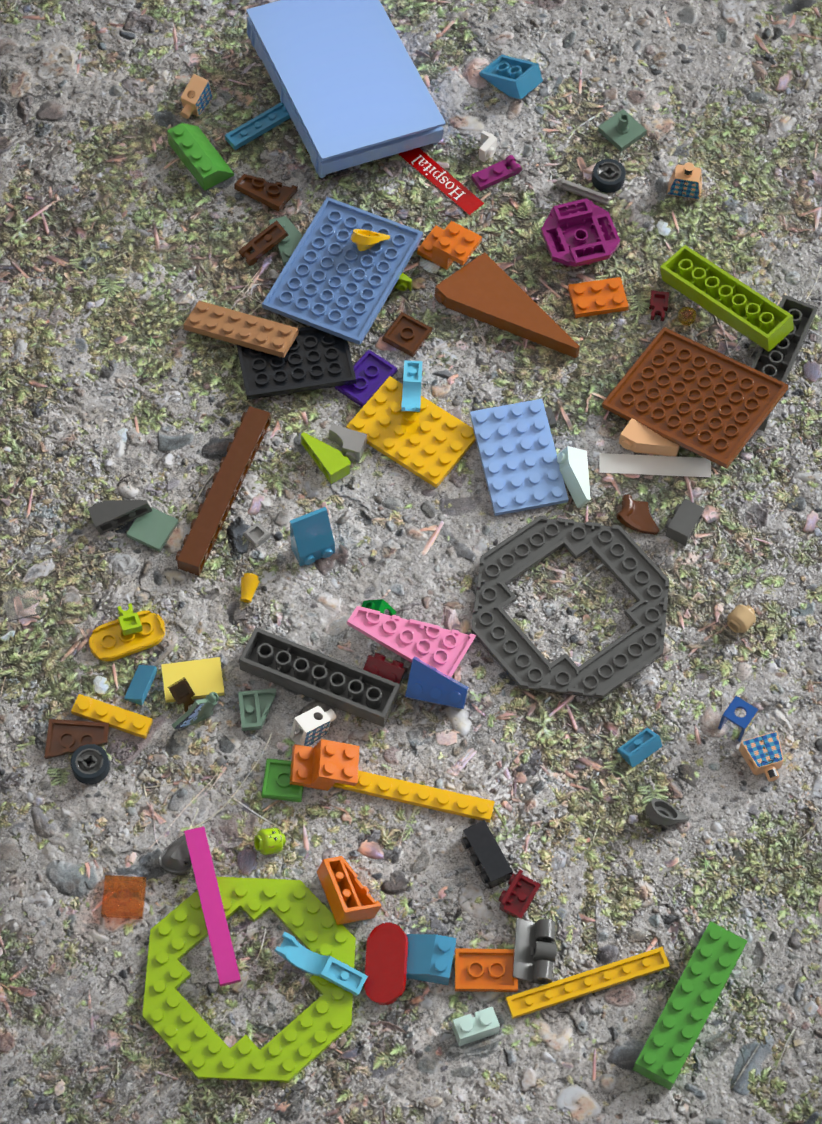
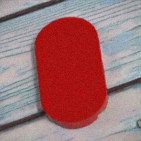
[364,922,408,1005]

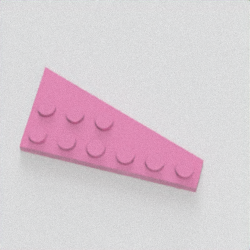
[346,606,476,677]

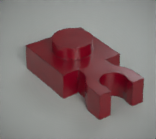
[649,290,669,321]

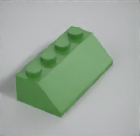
[167,123,234,191]

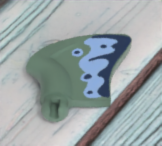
[172,692,219,729]

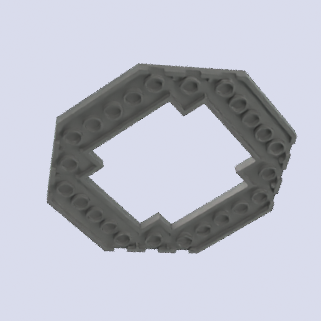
[471,516,669,699]

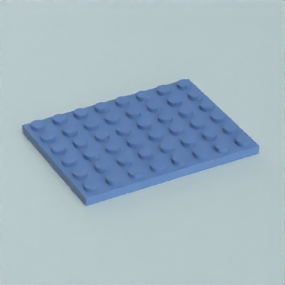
[262,197,423,345]

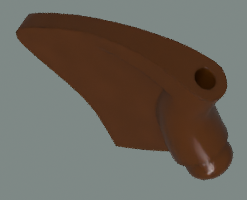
[616,494,659,535]

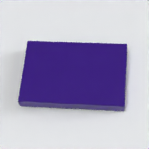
[335,349,398,407]

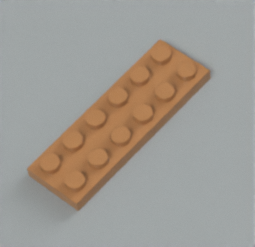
[183,301,299,358]

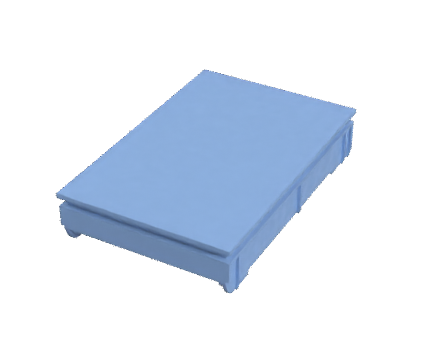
[246,0,446,178]

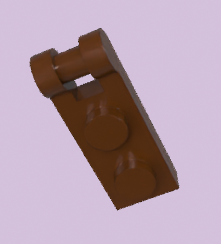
[239,220,288,266]

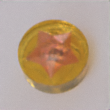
[678,307,697,325]

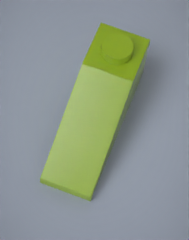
[301,432,351,484]

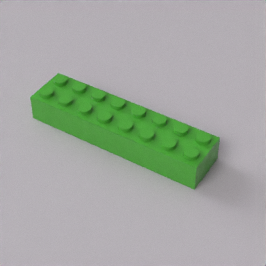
[633,921,747,1091]

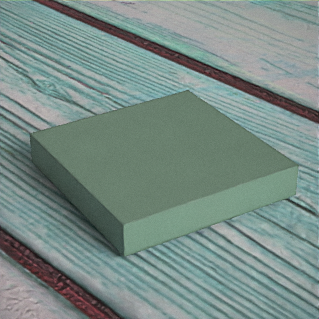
[126,507,179,552]

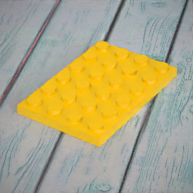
[346,376,476,488]

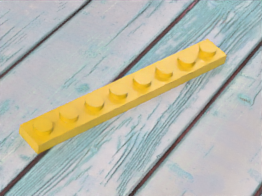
[333,770,495,822]
[506,947,670,1019]

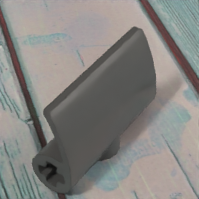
[513,918,557,985]

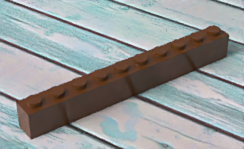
[175,406,271,576]

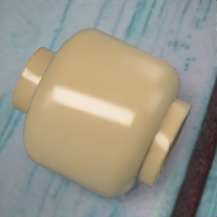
[727,605,756,633]

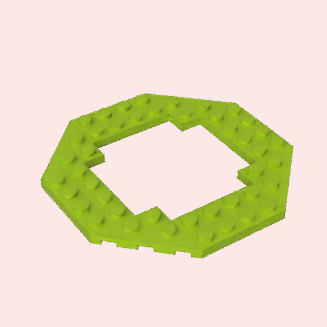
[142,876,356,1083]

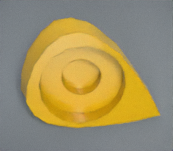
[350,229,391,251]

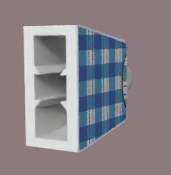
[290,706,336,747]

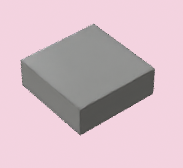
[243,522,270,548]

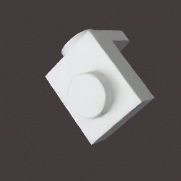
[479,130,497,162]

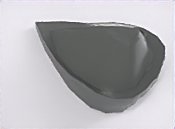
[645,798,689,825]
[159,834,192,875]

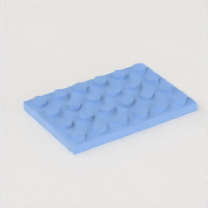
[469,399,569,516]

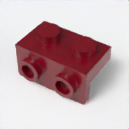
[363,652,408,684]
[498,869,541,919]

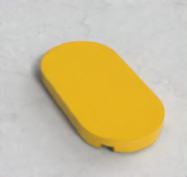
[89,610,165,661]

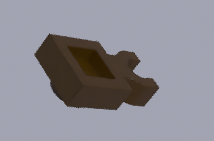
[168,677,195,713]

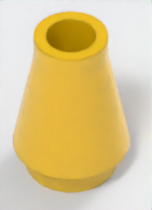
[240,573,260,603]

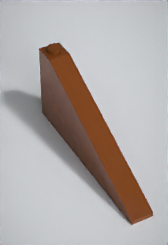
[435,252,580,358]

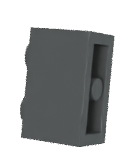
[665,498,705,546]

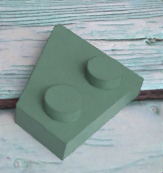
[238,688,276,731]

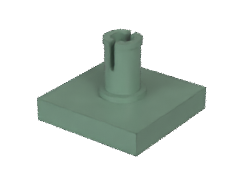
[598,109,647,152]

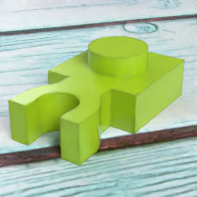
[117,603,143,636]

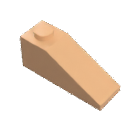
[619,418,680,457]

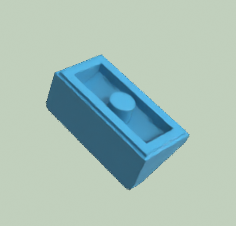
[124,665,157,706]
[617,728,662,767]

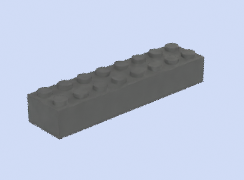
[751,295,818,432]
[239,627,400,727]

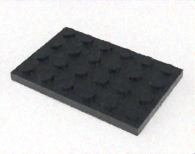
[236,326,356,400]

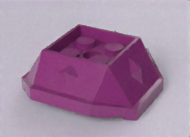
[541,198,620,267]

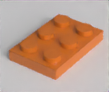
[568,277,629,318]
[455,948,518,992]

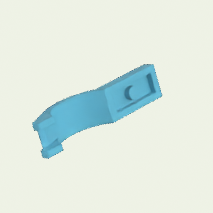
[401,360,423,412]
[274,931,368,996]

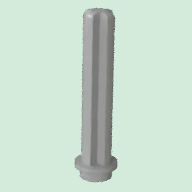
[555,177,610,205]

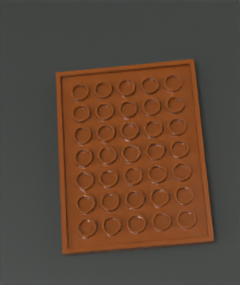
[602,327,788,469]

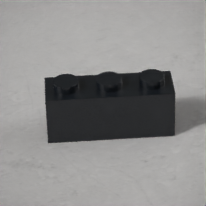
[461,820,513,889]

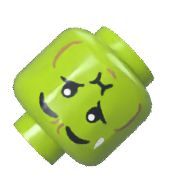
[254,827,286,855]

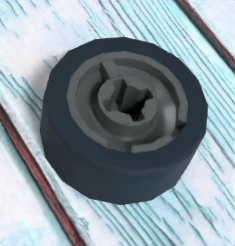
[592,159,626,193]
[71,744,110,784]

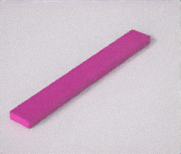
[184,826,241,987]

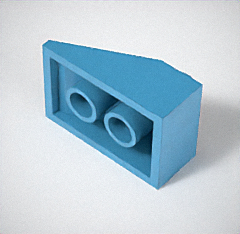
[479,55,543,100]
[290,507,335,566]
[406,934,456,985]

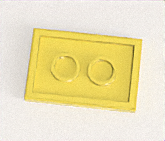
[161,657,225,703]

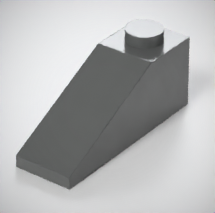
[88,500,152,535]

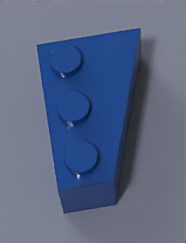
[405,657,469,709]

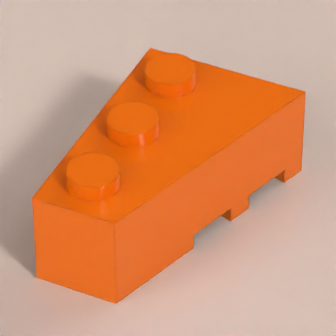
[317,856,382,925]

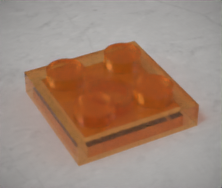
[101,875,147,919]

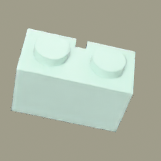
[452,1006,500,1046]

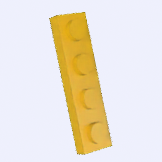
[71,694,153,739]

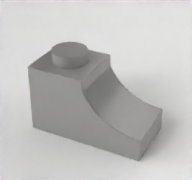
[329,424,367,462]

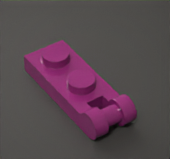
[471,155,522,191]

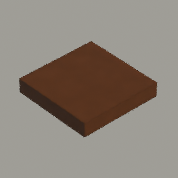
[382,312,432,357]

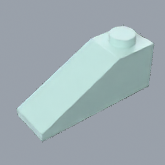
[557,446,590,508]

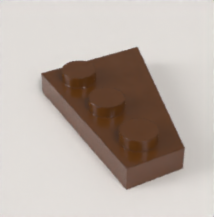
[234,174,298,212]
[44,719,110,759]

